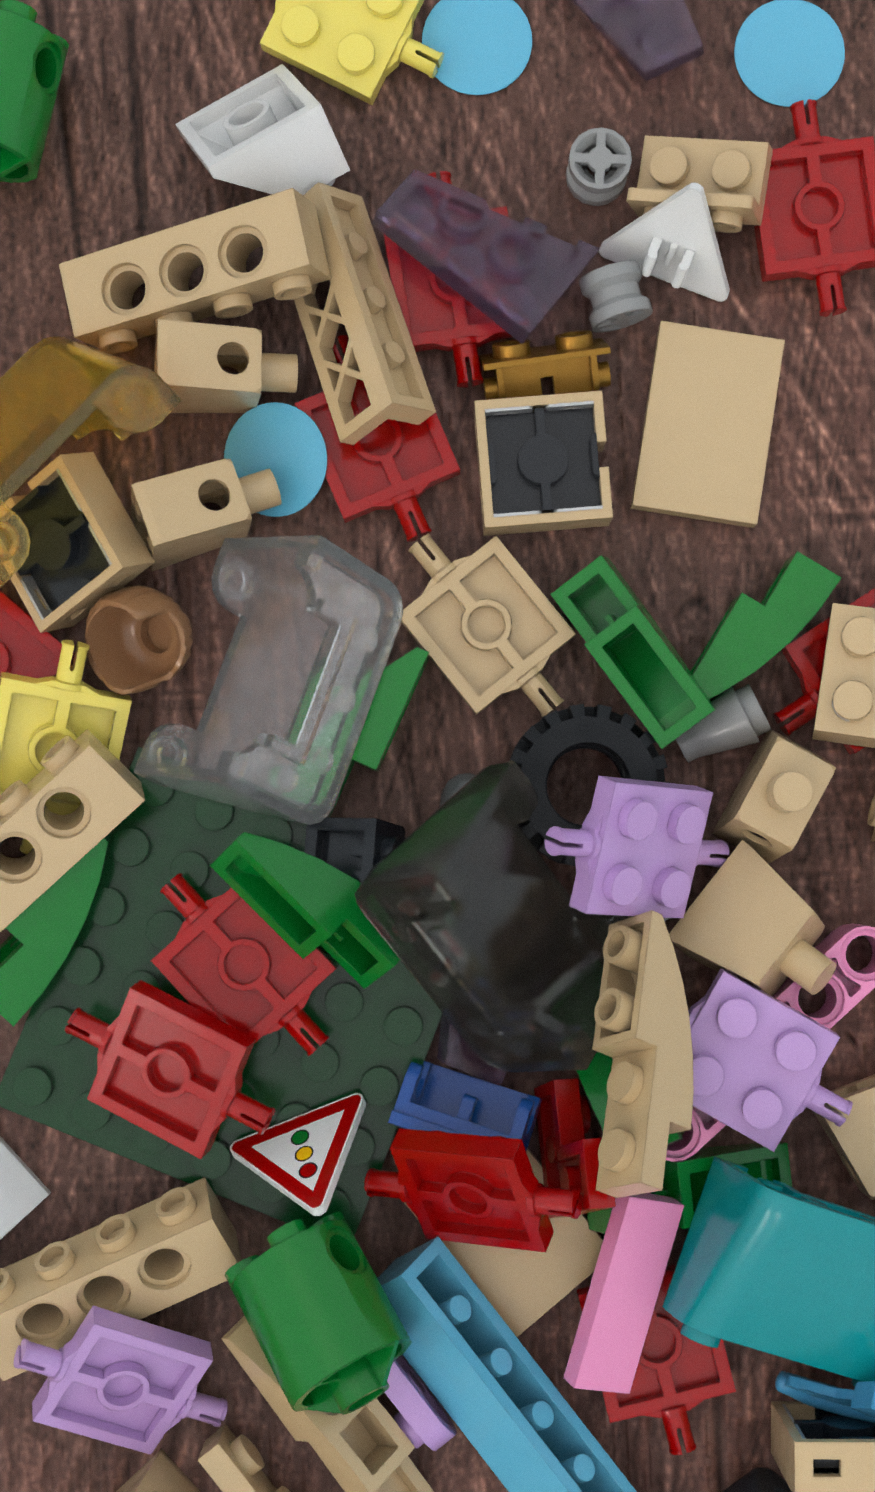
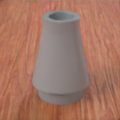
[676,684,772,763]

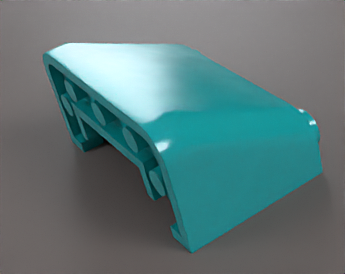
[662,1156,875,1387]

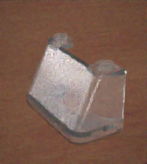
[133,535,403,825]

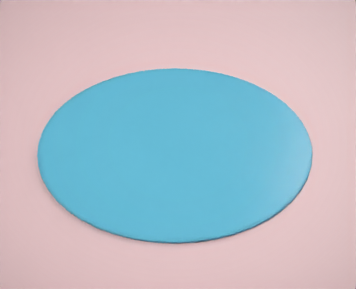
[422,0,532,95]
[734,0,845,107]
[224,402,327,517]

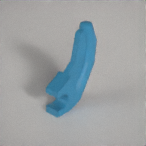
[775,1371,875,1423]

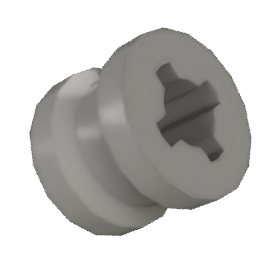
[565,127,632,206]
[579,260,653,333]

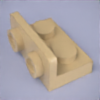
[626,135,773,233]

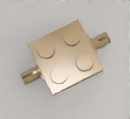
[397,533,576,717]

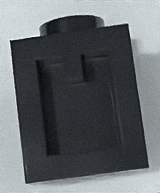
[304,817,409,891]

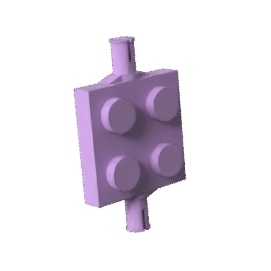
[544,776,730,918]
[688,968,853,1152]
[13,1305,228,1455]

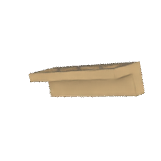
[294,182,436,445]

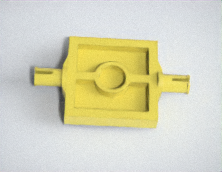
[260,0,444,105]
[0,640,132,854]

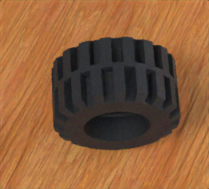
[504,704,670,866]

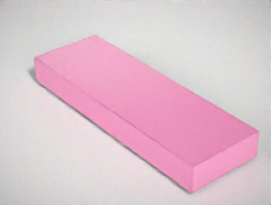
[563,1193,684,1394]

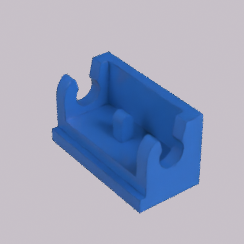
[388,1061,542,1151]

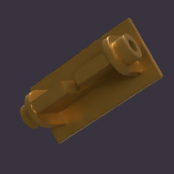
[479,330,611,400]

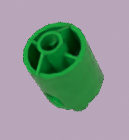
[0,0,69,183]
[225,1212,412,1415]

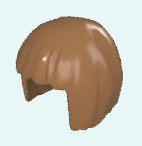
[85,585,193,695]

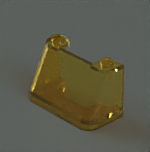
[0,336,182,588]

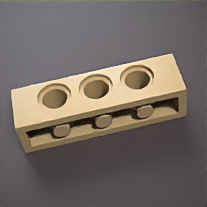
[59,188,331,354]
[0,729,145,932]
[0,1177,241,1381]

